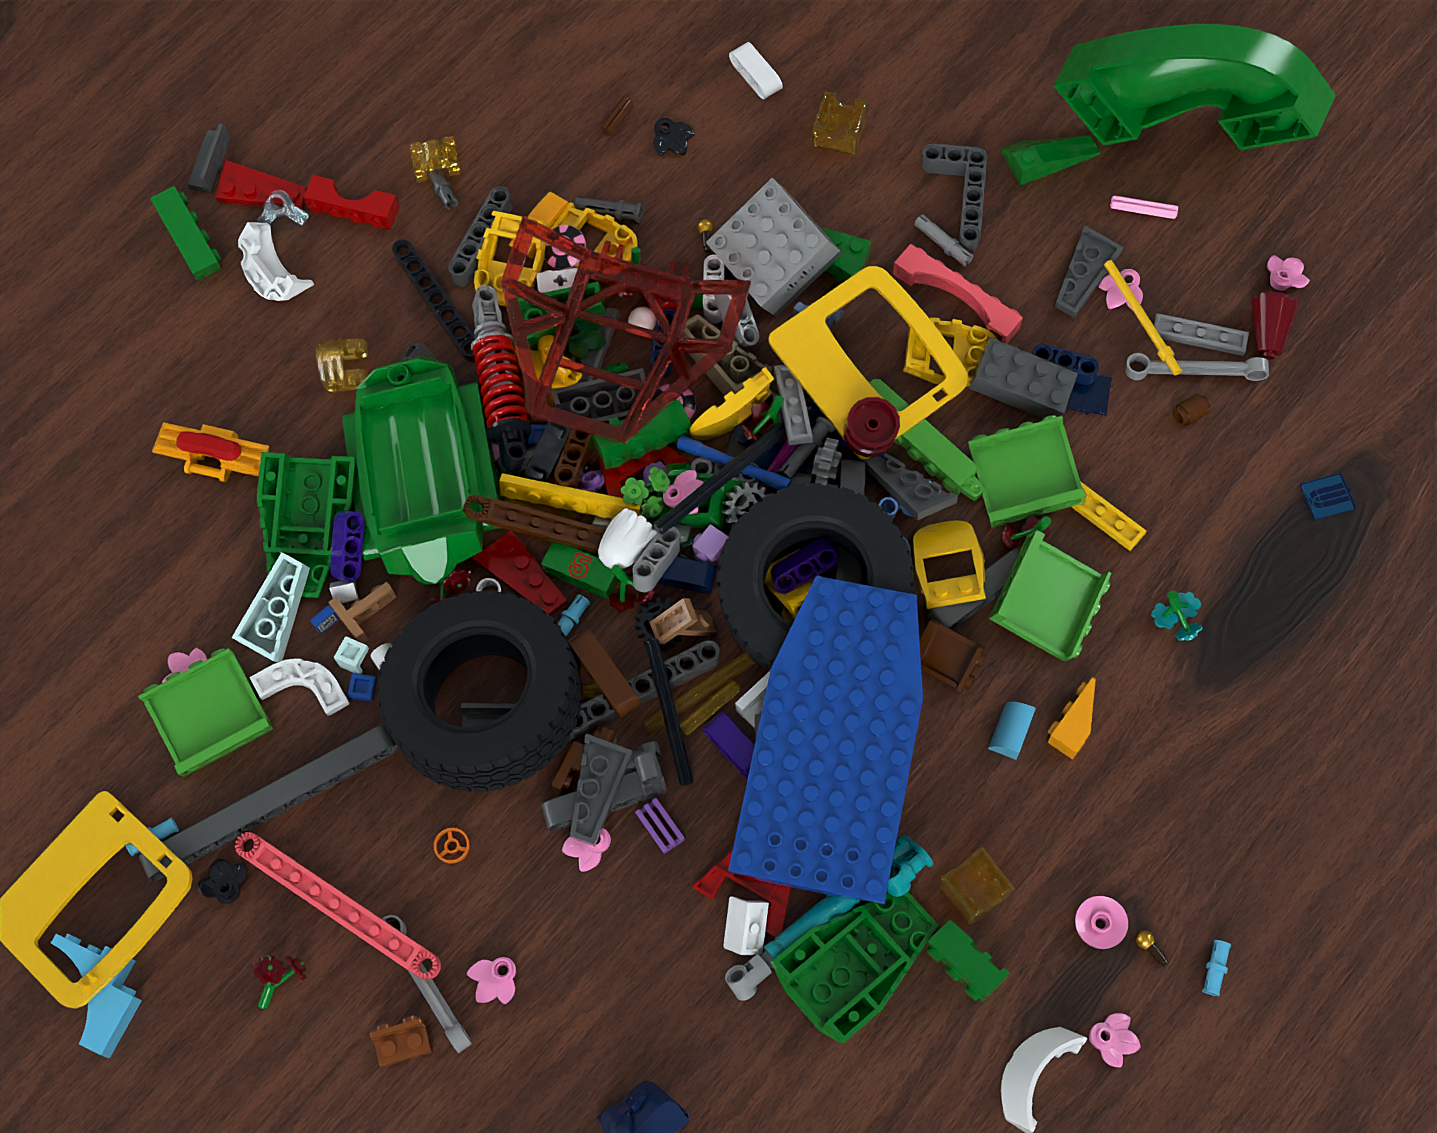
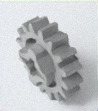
[812,437,842,486]
[722,482,769,529]

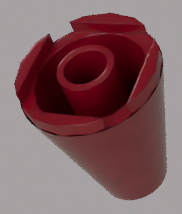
[1251,292,1299,360]

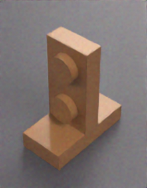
[328,582,397,644]
[650,598,716,644]

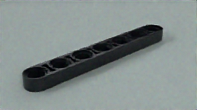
[392,240,475,361]

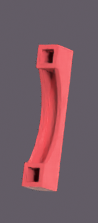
[893,244,1023,344]

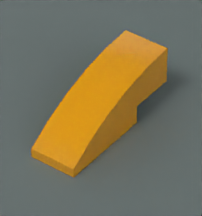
[509,192,569,259]

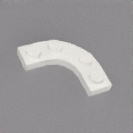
[249,659,350,716]

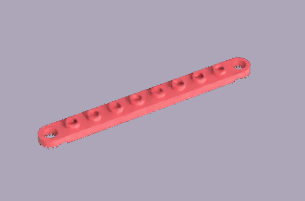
[235,832,441,980]

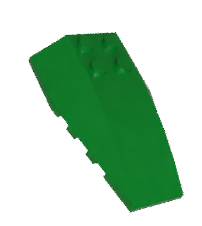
[257,452,356,598]
[771,892,938,1045]

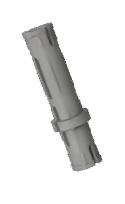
[914,214,973,267]

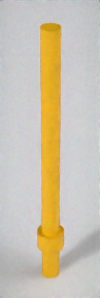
[1104,260,1182,376]

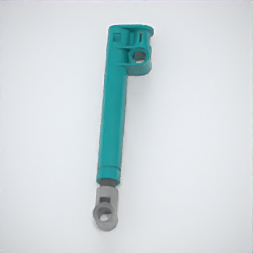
[725,834,933,1001]

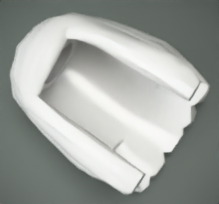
[598,508,657,569]

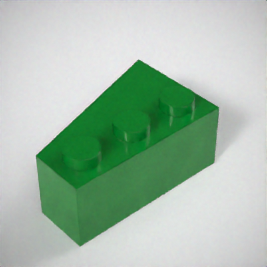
[926,920,1010,1003]

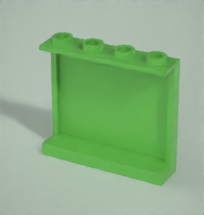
[968,415,1086,528]
[989,530,1112,662]
[138,648,274,777]

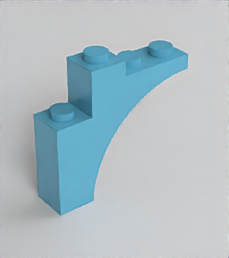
[51,933,142,1058]

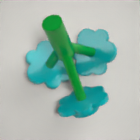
[1151,591,1203,641]

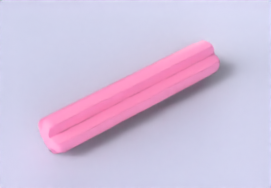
[1110,195,1178,219]

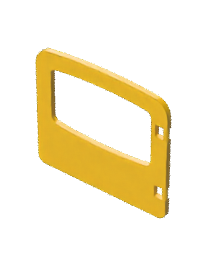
[768,266,968,460]
[0,791,193,1009]

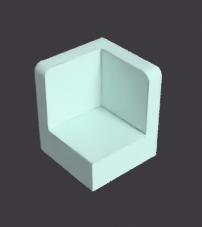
[334,636,369,674]

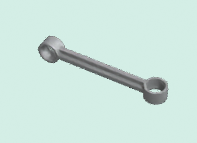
[1125,353,1269,381]
[382,915,472,1053]

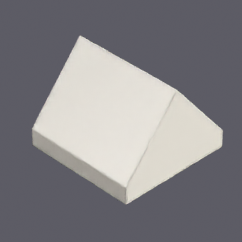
[329,580,359,604]

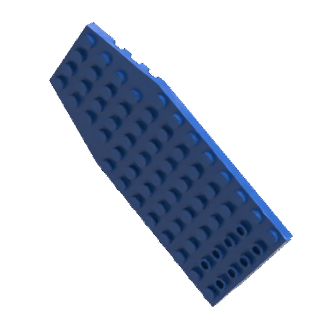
[728,576,923,904]

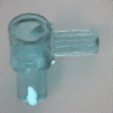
[256,190,309,226]

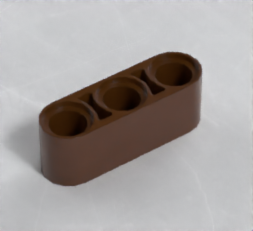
[554,422,594,489]

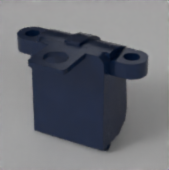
[597,1080,689,1133]

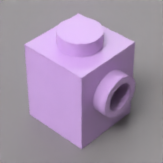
[692,524,729,566]

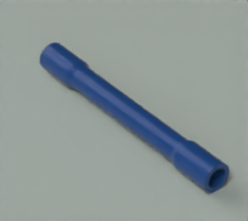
[677,435,791,490]

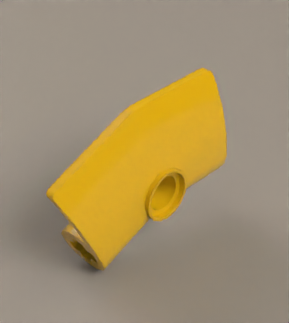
[515,335,582,388]

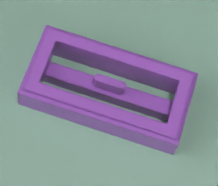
[635,798,685,854]

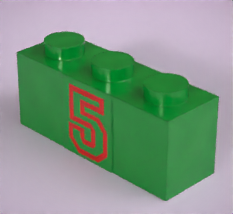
[541,542,619,600]

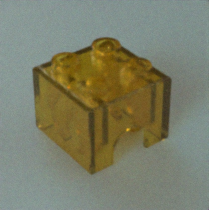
[812,91,868,156]
[938,846,1015,926]

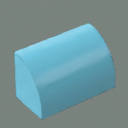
[988,702,1036,760]

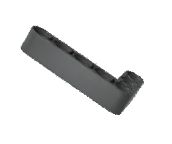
[921,144,987,253]
[541,752,666,831]

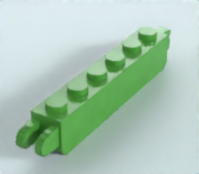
[869,379,985,501]

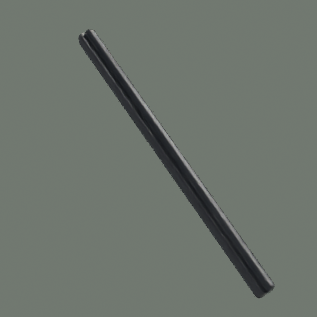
[654,401,814,535]

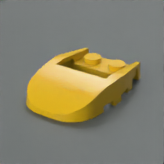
[546,202,637,280]
[474,211,546,307]
[903,318,998,387]
[690,367,774,440]
[913,520,986,609]

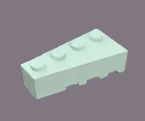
[232,552,310,662]

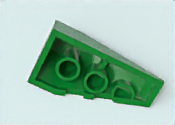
[1001,135,1101,186]
[641,473,727,529]

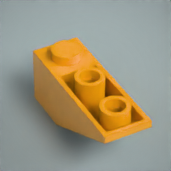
[1047,677,1096,760]

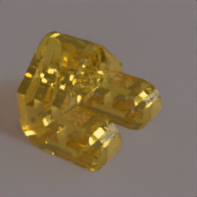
[410,135,461,182]
[316,338,369,392]

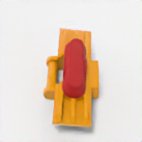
[152,422,269,482]

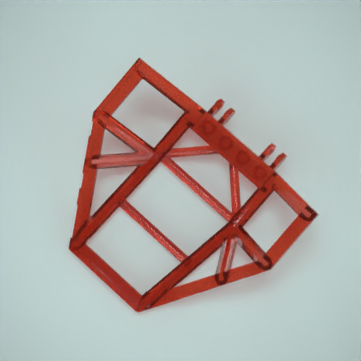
[501,216,751,444]

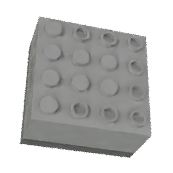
[706,178,843,317]

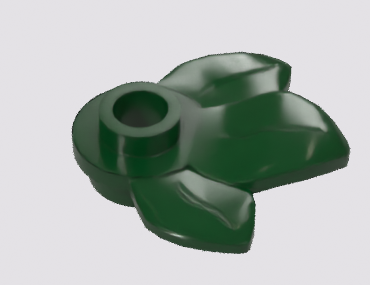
[563,318,606,359]

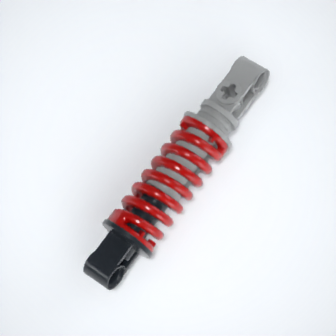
[471,285,532,472]

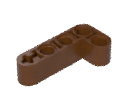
[568,628,641,718]

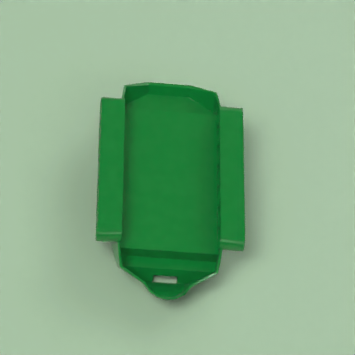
[342,355,501,585]

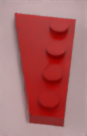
[472,530,568,616]

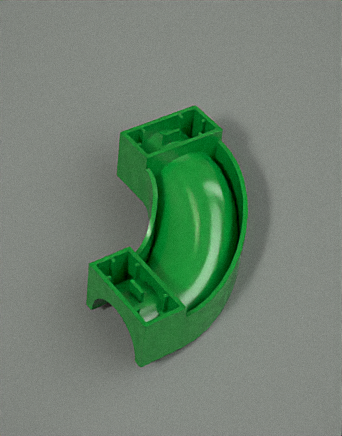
[1053,24,1336,151]

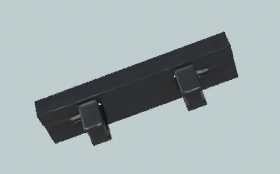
[522,404,579,483]

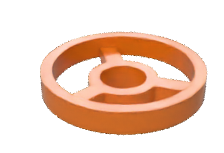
[434,828,470,864]

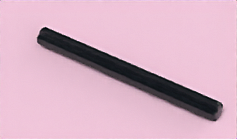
[645,639,693,786]

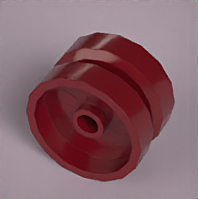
[843,397,900,457]

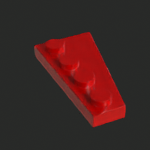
[215,160,307,211]

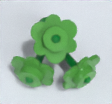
[621,467,670,519]

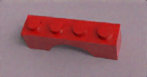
[303,175,400,229]

